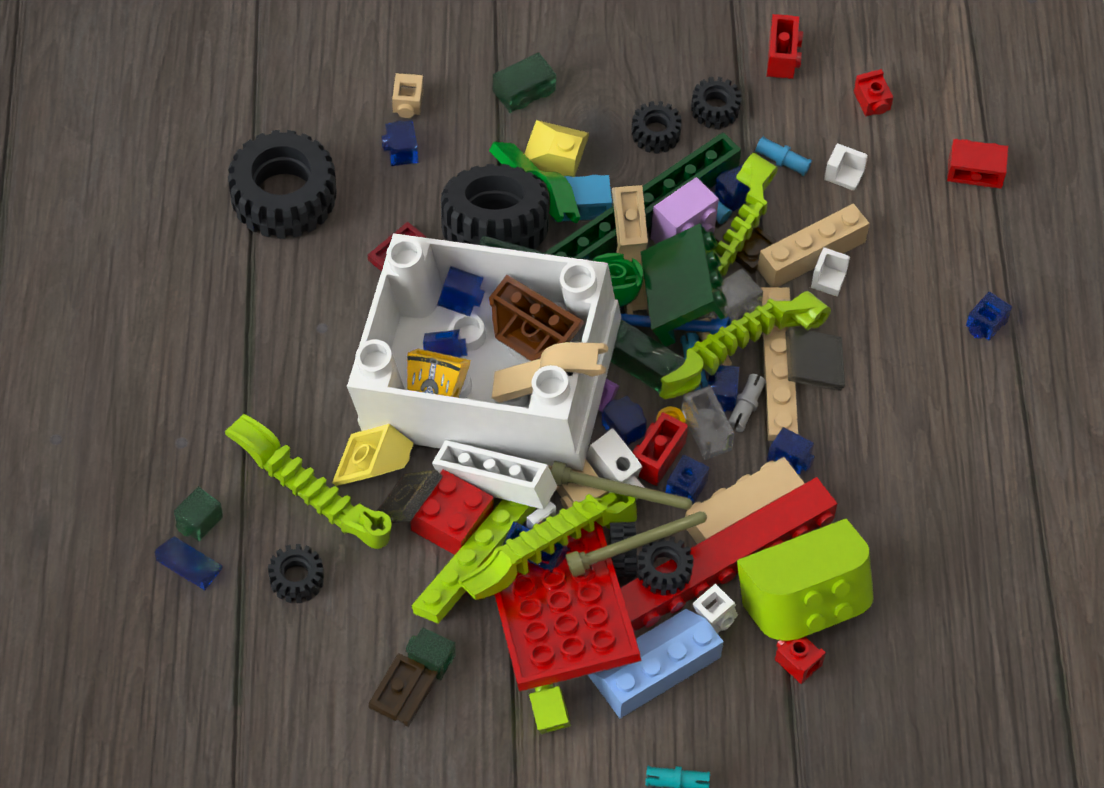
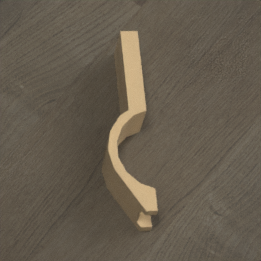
[612,185,649,314]
[491,342,608,403]

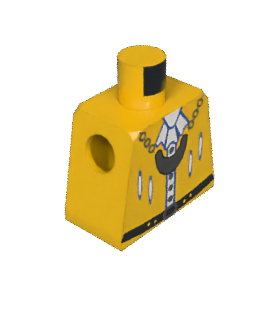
[407,348,471,398]

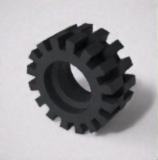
[691,77,741,129]
[631,101,682,154]
[610,522,637,577]
[637,536,693,595]
[268,544,324,603]

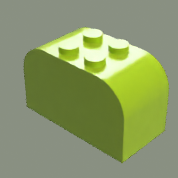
[737,518,874,641]

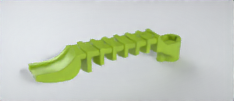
[715,152,778,276]
[659,291,831,399]
[225,414,392,549]
[458,492,637,600]

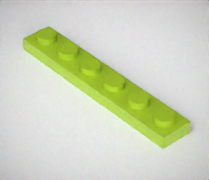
[412,499,536,624]

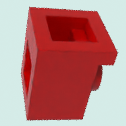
[853,69,893,117]
[775,637,826,684]

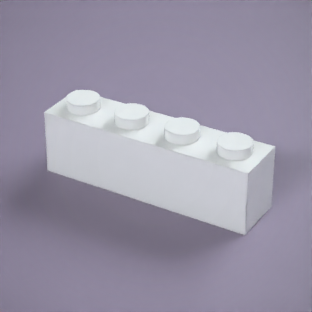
[432,440,557,509]

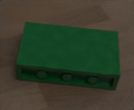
[640,223,728,347]

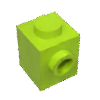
[529,683,571,734]

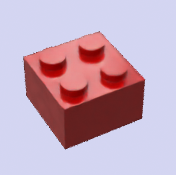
[410,469,494,555]

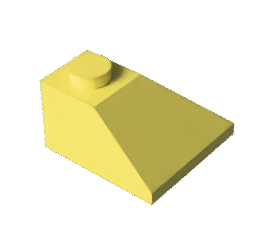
[524,120,589,177]
[332,424,414,486]

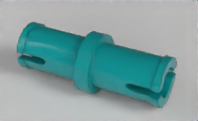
[645,766,710,788]

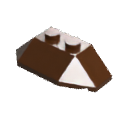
[489,275,585,361]

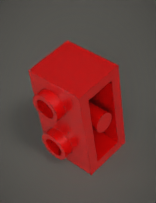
[766,14,803,79]
[947,139,1008,189]
[632,412,688,486]

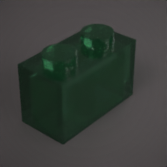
[493,52,556,113]

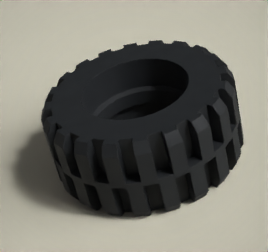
[228,130,337,239]
[441,164,549,252]

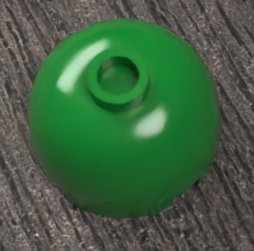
[593,253,643,307]

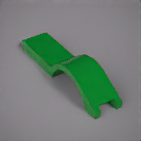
[489,142,580,223]

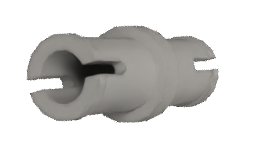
[727,374,766,432]

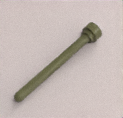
[551,461,692,510]
[565,511,707,578]

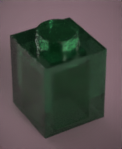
[174,486,223,542]
[405,627,455,681]

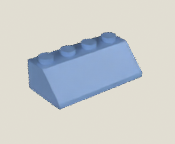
[588,609,723,719]

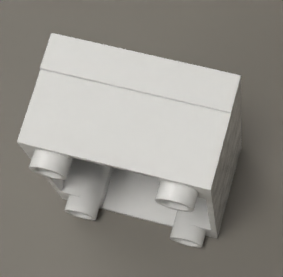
[347,233,621,471]

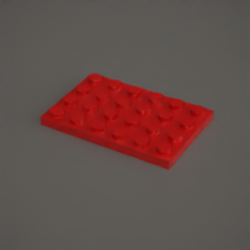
[494,521,641,692]

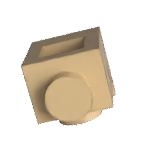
[392,73,423,118]

